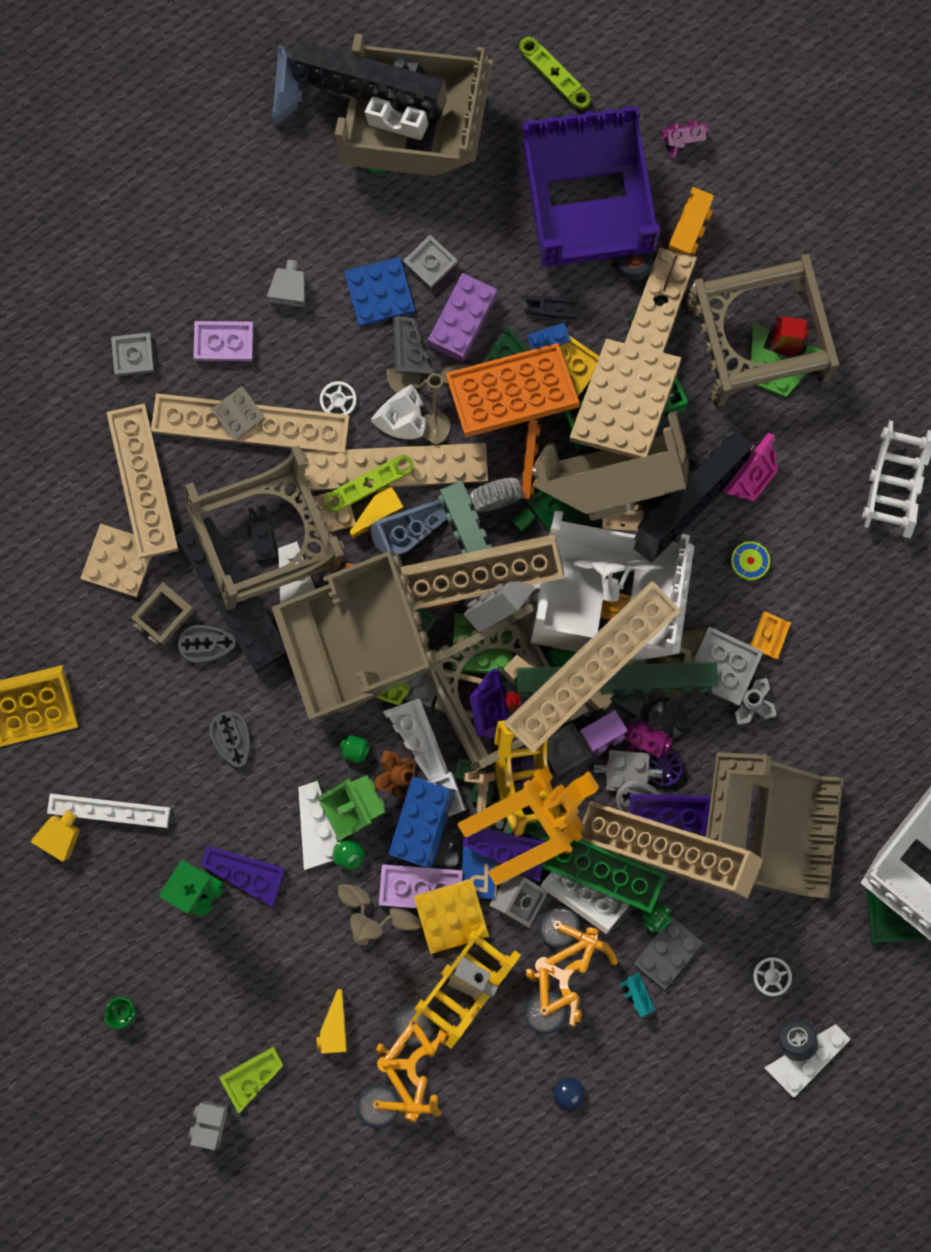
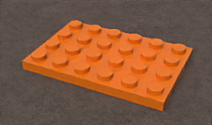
[445,343,580,438]

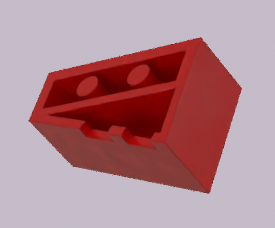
[772,316,809,356]

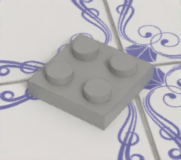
[403,235,458,289]
[111,332,154,376]

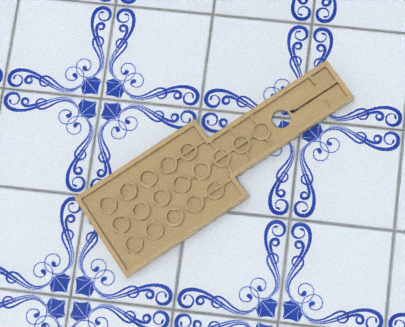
[570,248,696,459]

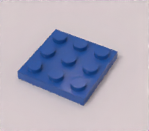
[344,257,415,327]

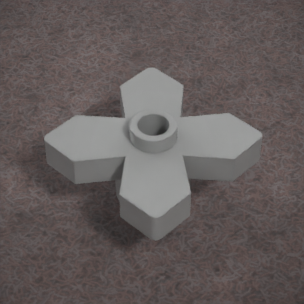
[734,678,776,726]

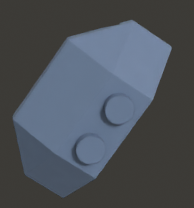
[272,46,302,125]

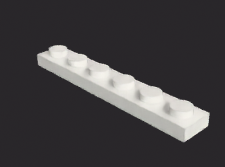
[47,794,171,828]

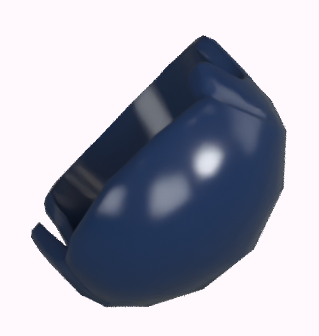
[553,1077,585,1111]

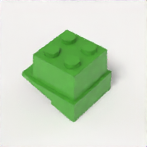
[317,776,385,841]

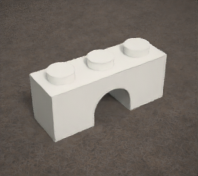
[365,97,428,140]

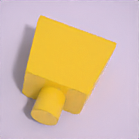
[31,810,80,862]

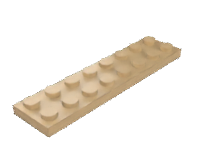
[107,403,179,559]

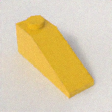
[350,487,404,539]
[317,989,347,1054]

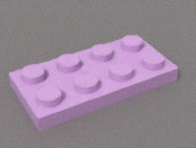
[379,865,463,908]

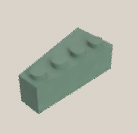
[438,481,492,554]

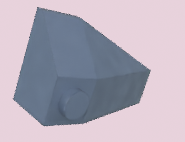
[368,500,448,555]

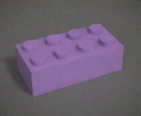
[428,273,497,363]

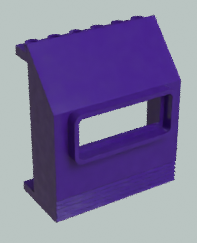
[522,106,660,268]

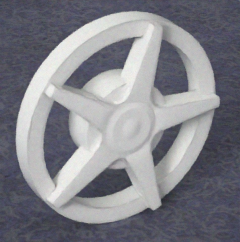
[320,381,356,415]
[753,957,792,996]

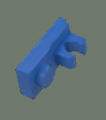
[527,323,570,350]

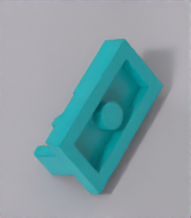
[620,972,655,1017]

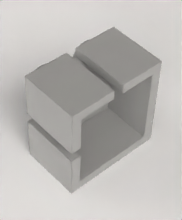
[188,1101,229,1150]

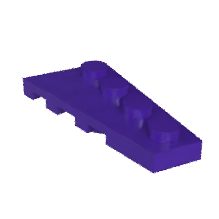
[628,794,711,836]
[463,828,547,881]
[201,846,285,907]

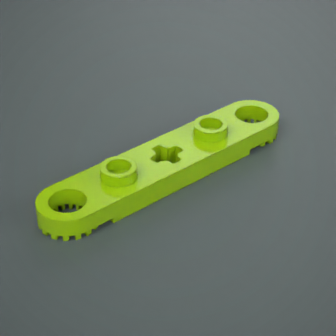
[519,37,590,110]
[324,455,414,512]

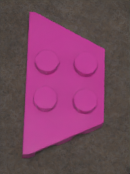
[723,433,778,501]

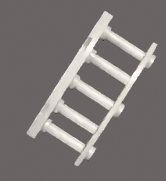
[862,420,931,538]

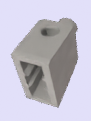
[267,260,305,307]
[447,957,498,998]

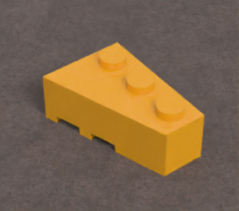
[668,187,714,255]

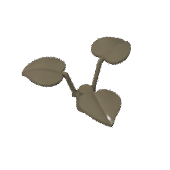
[387,364,472,445]
[338,884,422,945]

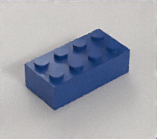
[389,777,456,867]

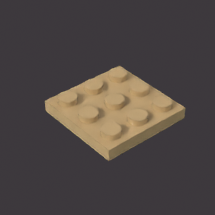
[80,524,152,598]

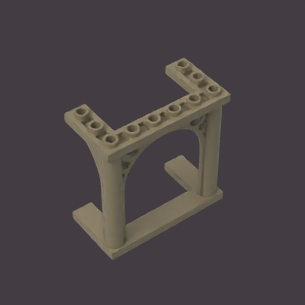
[686,254,839,407]
[185,445,345,610]
[424,603,588,772]

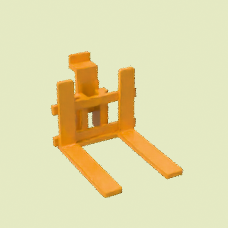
[458,766,599,885]

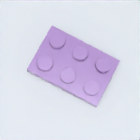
[194,321,253,361]

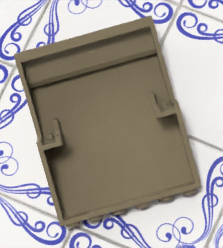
[272,551,435,720]

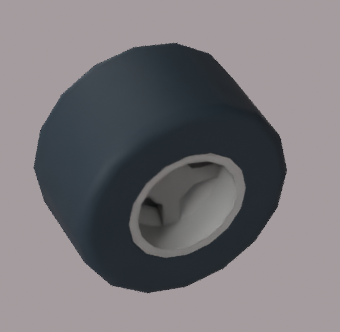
[779,1020,818,1061]

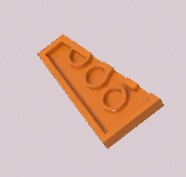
[521,420,540,499]

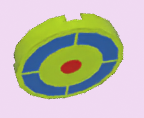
[730,541,770,581]

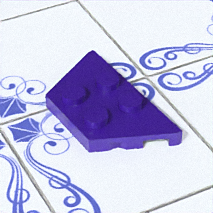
[470,668,508,740]

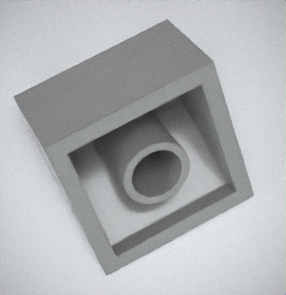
[489,875,548,928]

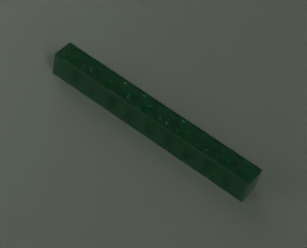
[514,662,718,698]

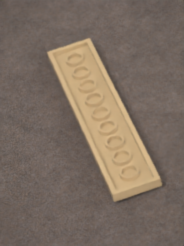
[151,393,350,454]
[292,443,488,492]
[504,581,681,752]

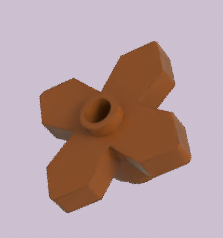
[374,750,417,799]

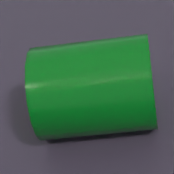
[511,507,537,533]

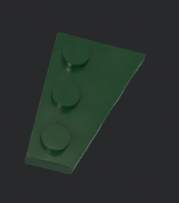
[483,326,528,363]

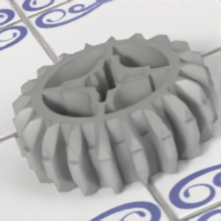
[470,478,523,513]

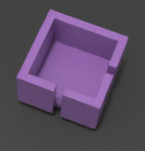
[579,710,627,756]

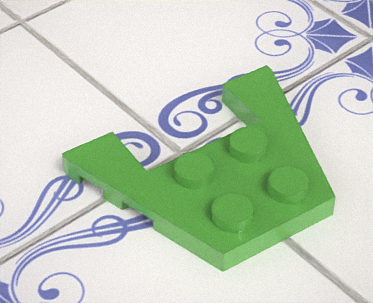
[751,324,822,398]

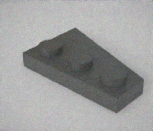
[393,316,434,376]

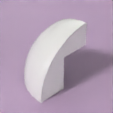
[370,384,426,439]

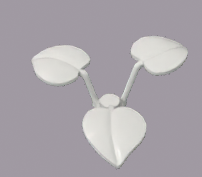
[572,558,663,601]

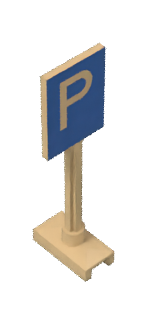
[462,770,497,899]

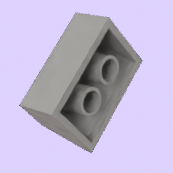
[464,581,535,632]

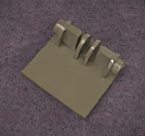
[211,386,265,440]

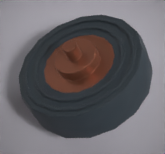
[618,253,653,280]

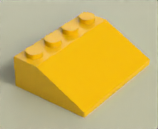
[0,665,78,747]

